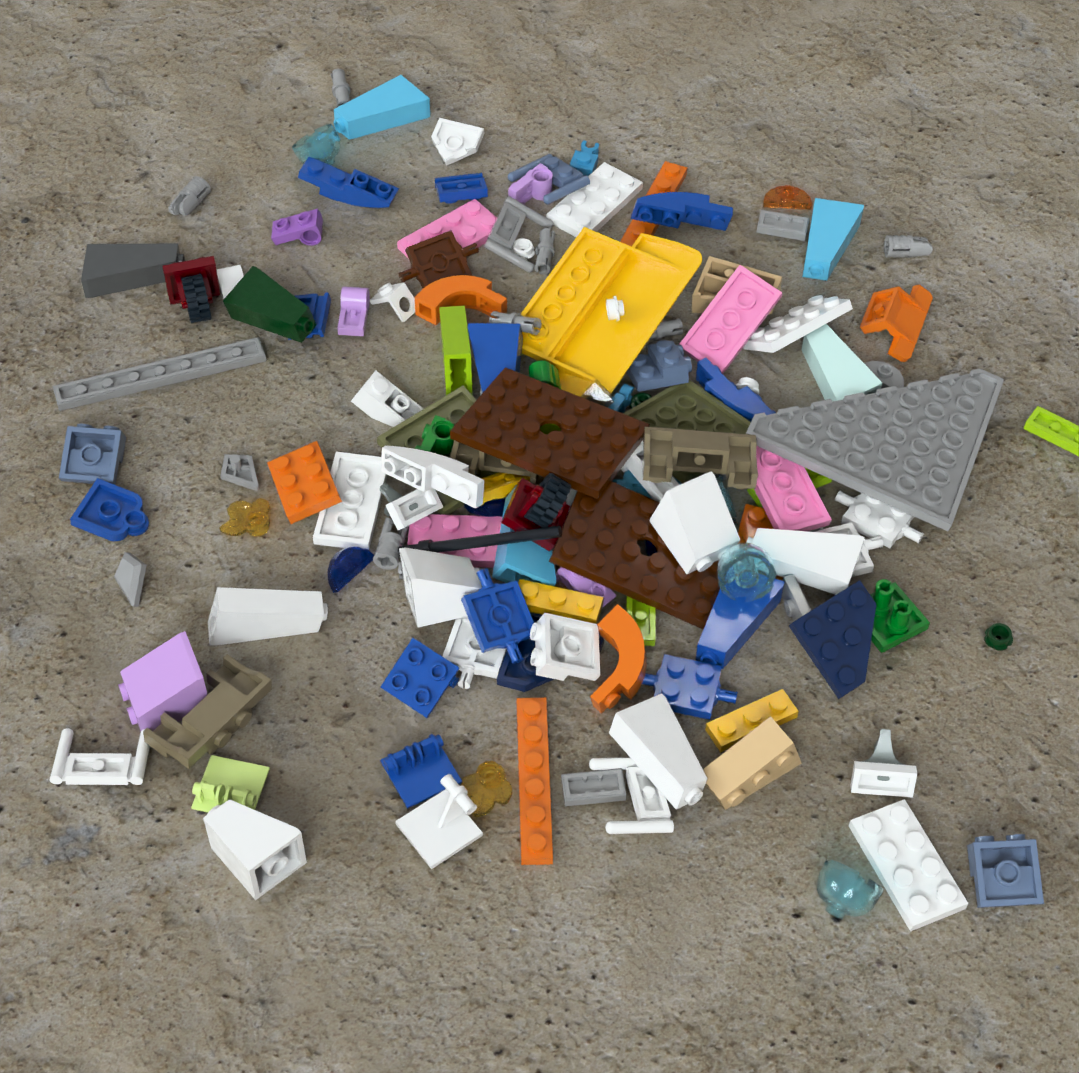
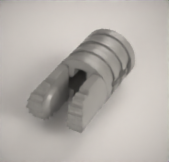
[168,176,211,216]
[884,235,933,258]
[373,517,409,570]

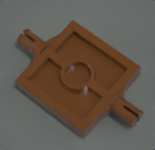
[399,230,479,288]

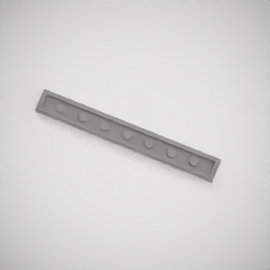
[53,337,266,411]

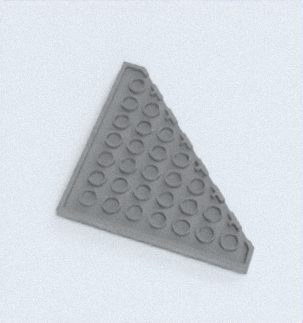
[746,369,1004,531]

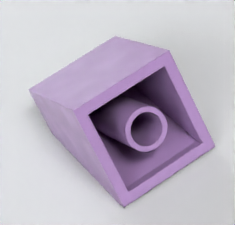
[118,631,207,731]

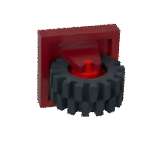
[162,256,220,323]
[501,473,571,552]

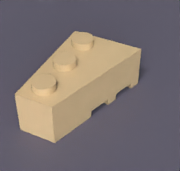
[692,256,782,314]
[703,716,802,810]

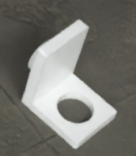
[370,282,415,322]

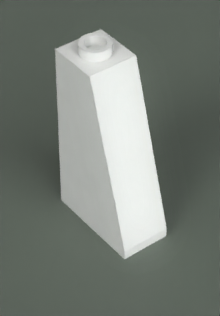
[744,528,865,595]
[208,587,328,646]
[609,694,707,810]

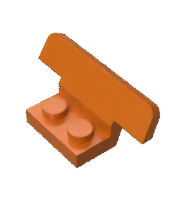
[860,284,933,362]

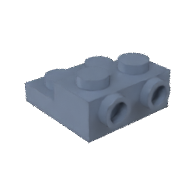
[626,340,692,392]
[59,424,126,485]
[967,834,1044,908]

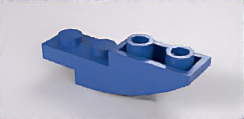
[298,156,399,208]
[631,192,733,231]
[696,358,776,422]

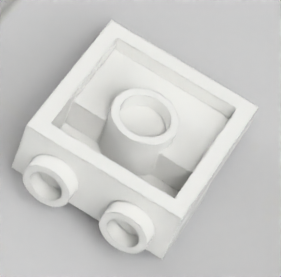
[530,613,600,681]

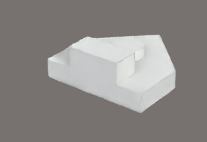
[431,118,484,166]

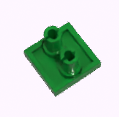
[870,579,930,653]

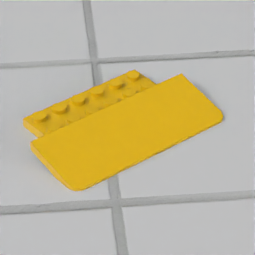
[521,227,702,405]

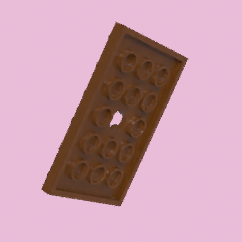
[450,367,650,499]
[549,481,735,629]

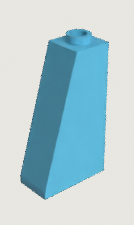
[333,75,430,140]
[802,198,864,281]
[492,485,556,586]

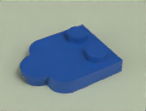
[70,478,149,541]

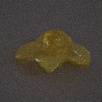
[219,498,271,537]
[459,761,513,817]

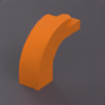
[414,275,507,325]
[590,604,647,714]

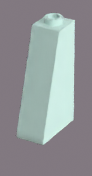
[802,324,882,402]

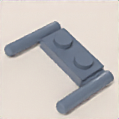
[508,154,590,204]

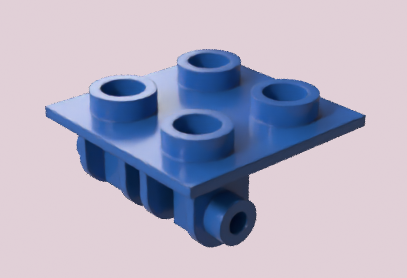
[381,638,460,718]
[380,734,462,809]

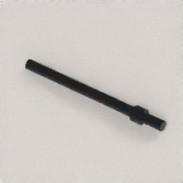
[398,526,562,556]

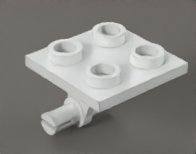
[395,774,483,869]

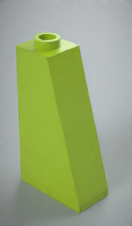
[439,306,473,395]

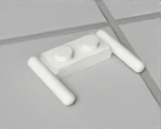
[50,728,150,785]
[589,758,674,834]

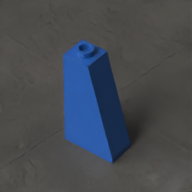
[468,323,523,393]
[695,564,785,669]

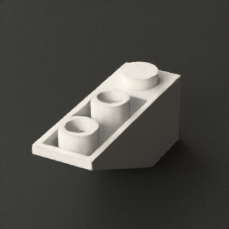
[351,370,424,427]

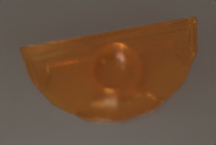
[763,185,812,210]

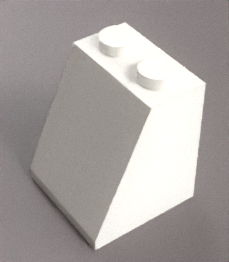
[649,471,740,574]
[399,547,482,627]
[203,799,307,900]

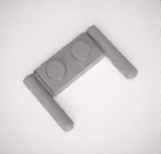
[484,196,553,273]

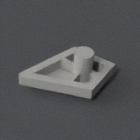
[220,454,259,491]
[114,552,147,607]

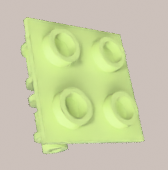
[191,755,270,812]

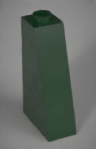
[223,266,317,343]

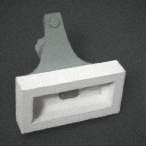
[380,483,443,530]
[850,729,917,798]

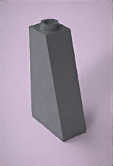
[81,243,185,298]

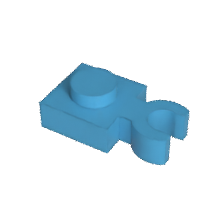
[570,140,599,176]
[604,383,634,413]

